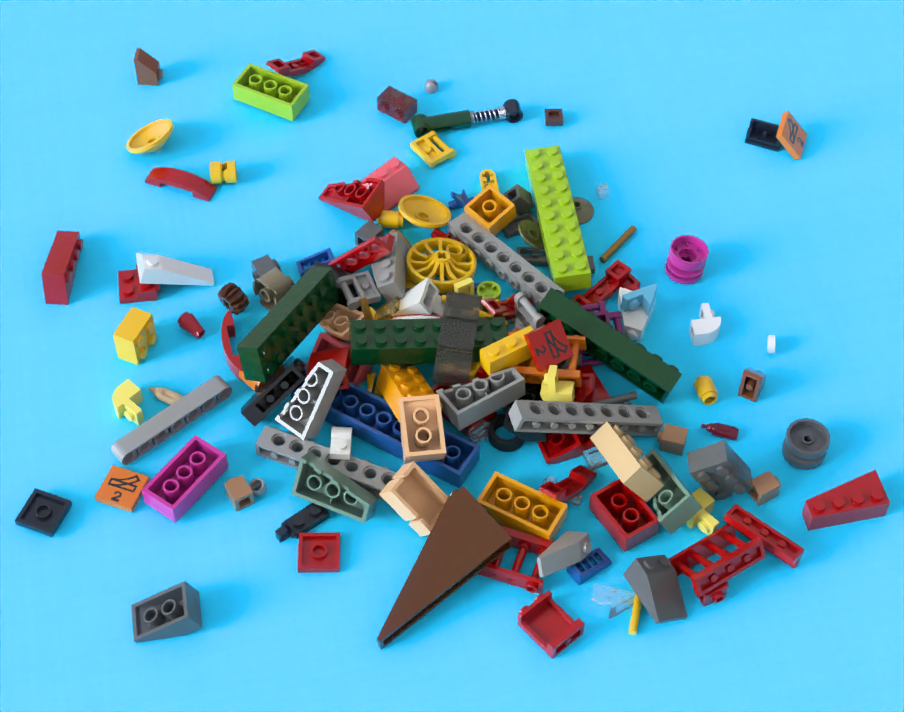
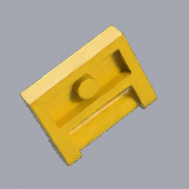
[410,131,456,168]

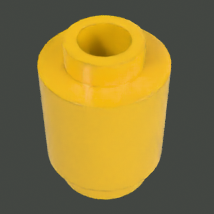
[378,210,404,229]
[693,376,718,405]

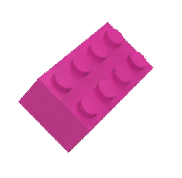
[142,435,228,523]

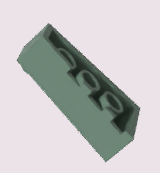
[645,448,703,534]
[291,452,378,523]

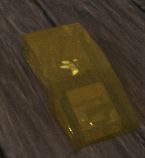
[374,296,400,320]

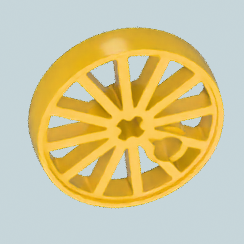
[406,237,477,294]

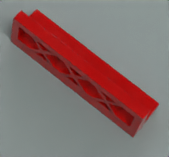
[328,233,395,273]
[723,504,805,569]

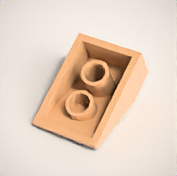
[398,394,446,463]

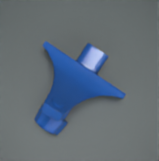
[448,189,474,210]

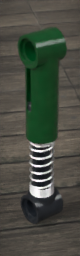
[411,99,523,138]

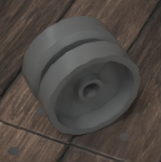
[782,418,830,470]

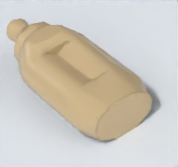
[149,386,183,405]

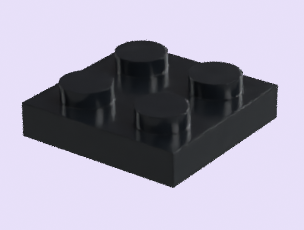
[15,488,72,538]

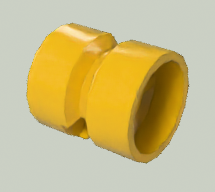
[210,160,237,184]

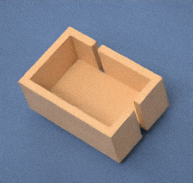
[379,461,449,537]

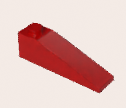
[318,178,385,222]

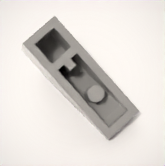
[537,531,592,577]

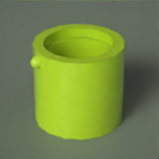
[476,281,501,313]

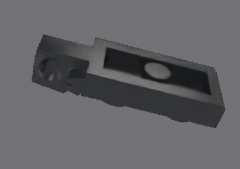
[275,503,330,543]

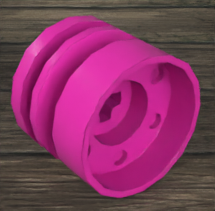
[665,235,709,284]

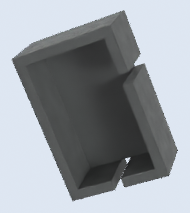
[687,440,753,501]

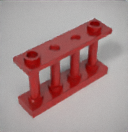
[669,524,766,597]
[478,525,554,594]

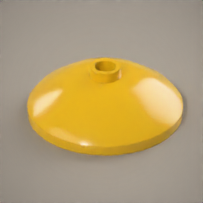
[126,119,174,154]
[398,194,451,229]

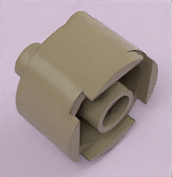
[252,267,294,311]

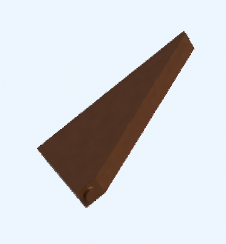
[377,486,512,650]

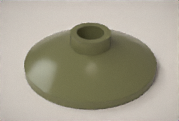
[572,197,594,225]
[518,220,544,249]

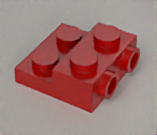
[118,264,161,304]

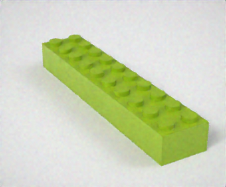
[525,145,591,292]

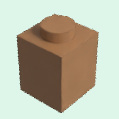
[656,424,688,456]
[747,471,781,506]
[224,475,255,512]

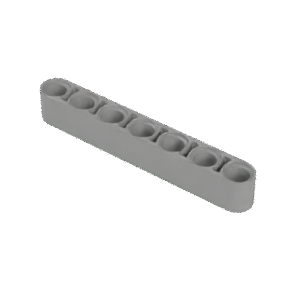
[110,375,232,465]

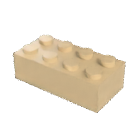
[590,421,664,502]

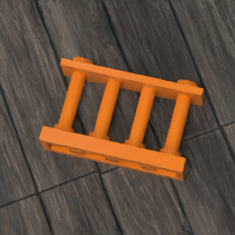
[508,331,587,387]

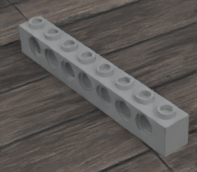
[448,212,565,308]
[508,400,664,437]
[255,426,397,502]

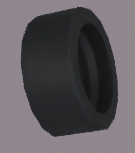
[488,413,524,452]

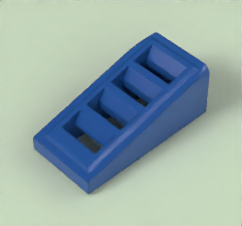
[296,248,338,277]
[566,548,612,585]

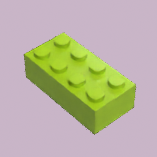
[232,63,310,121]

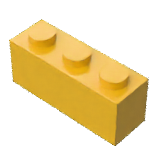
[480,326,534,375]

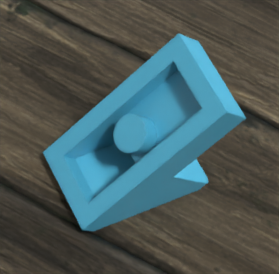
[621,283,657,316]

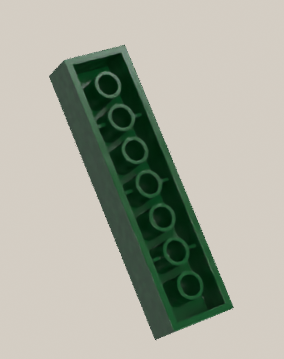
[236,266,339,382]
[537,288,682,404]
[349,317,508,365]

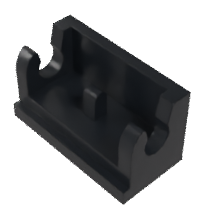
[744,118,781,152]

